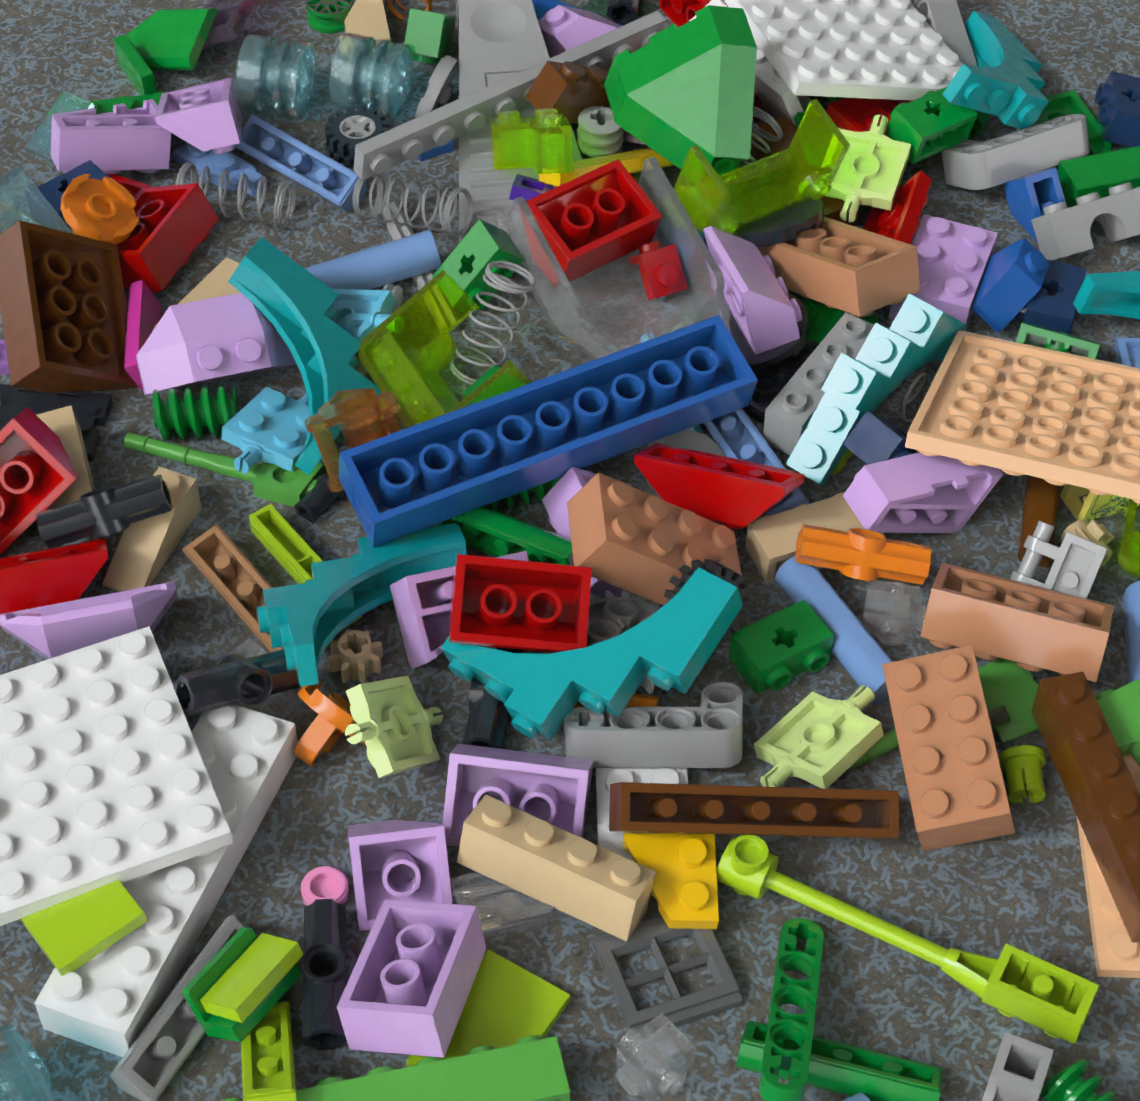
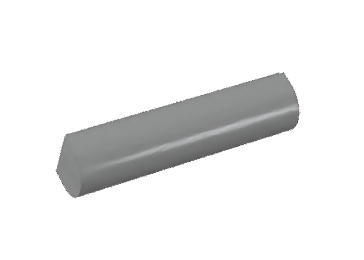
[111,915,258,1101]

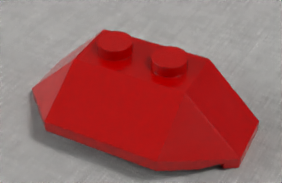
[634,443,804,529]
[0,538,108,614]

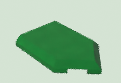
[126,8,218,70]

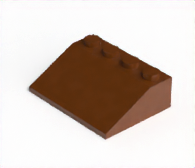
[0,220,138,393]

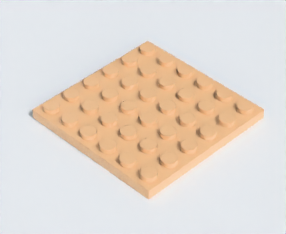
[905,330,1140,504]

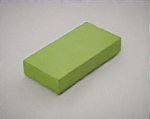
[200,933,303,1023]

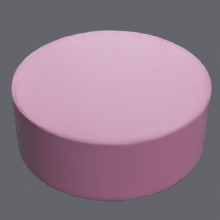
[301,866,349,906]

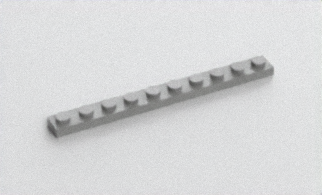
[354,10,666,180]

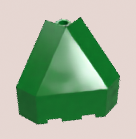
[604,5,757,184]

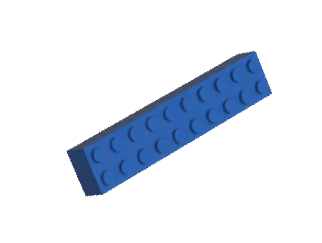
[338,315,758,548]

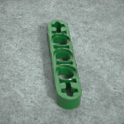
[758,918,824,1101]

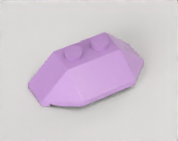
[136,293,297,395]
[0,581,178,659]

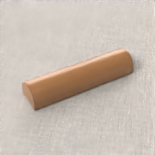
[182,524,283,653]

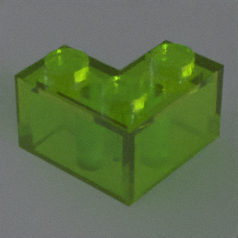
[489,108,573,174]

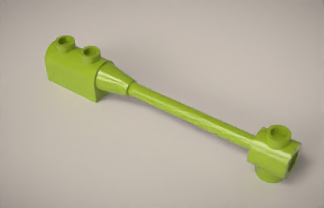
[716,834,1099,1045]

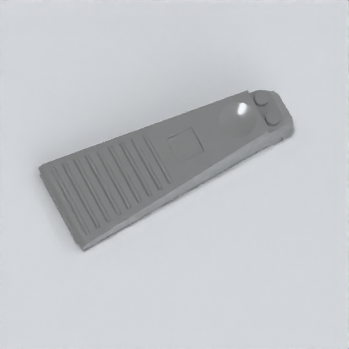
[456,0,582,266]

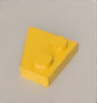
[622,833,719,929]

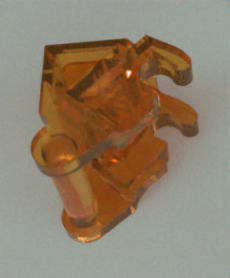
[304,388,401,492]

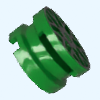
[306,0,354,34]

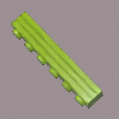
[249,504,362,628]

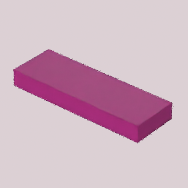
[124,280,161,390]

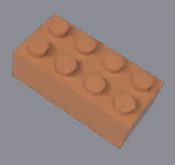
[758,217,921,318]
[567,472,745,606]
[920,563,1114,682]
[882,645,1015,850]

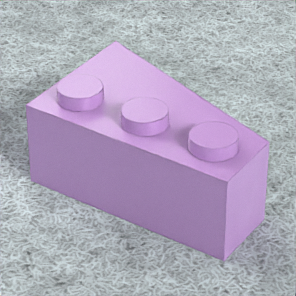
[50,99,171,174]
[843,453,1003,533]
[389,551,529,669]

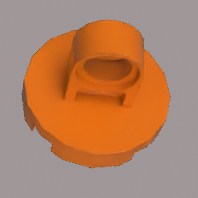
[60,174,139,245]
[293,682,366,768]

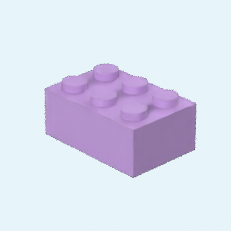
[888,214,998,331]
[337,900,486,1058]

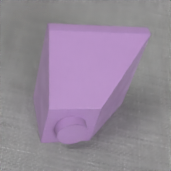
[538,5,621,58]
[347,820,453,931]

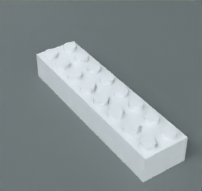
[35,704,298,1057]

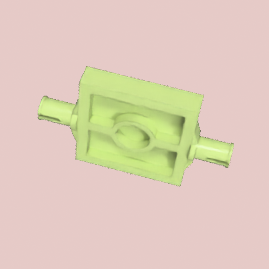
[818,115,911,222]
[345,675,443,778]
[754,685,884,789]

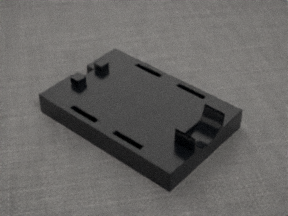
[0,384,113,461]

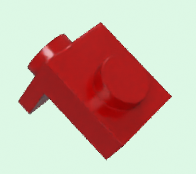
[628,240,688,300]

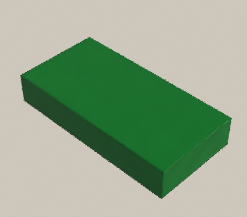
[113,34,157,95]

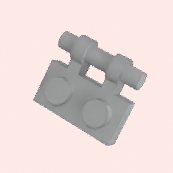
[1010,521,1108,599]

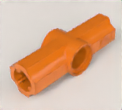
[795,524,931,585]

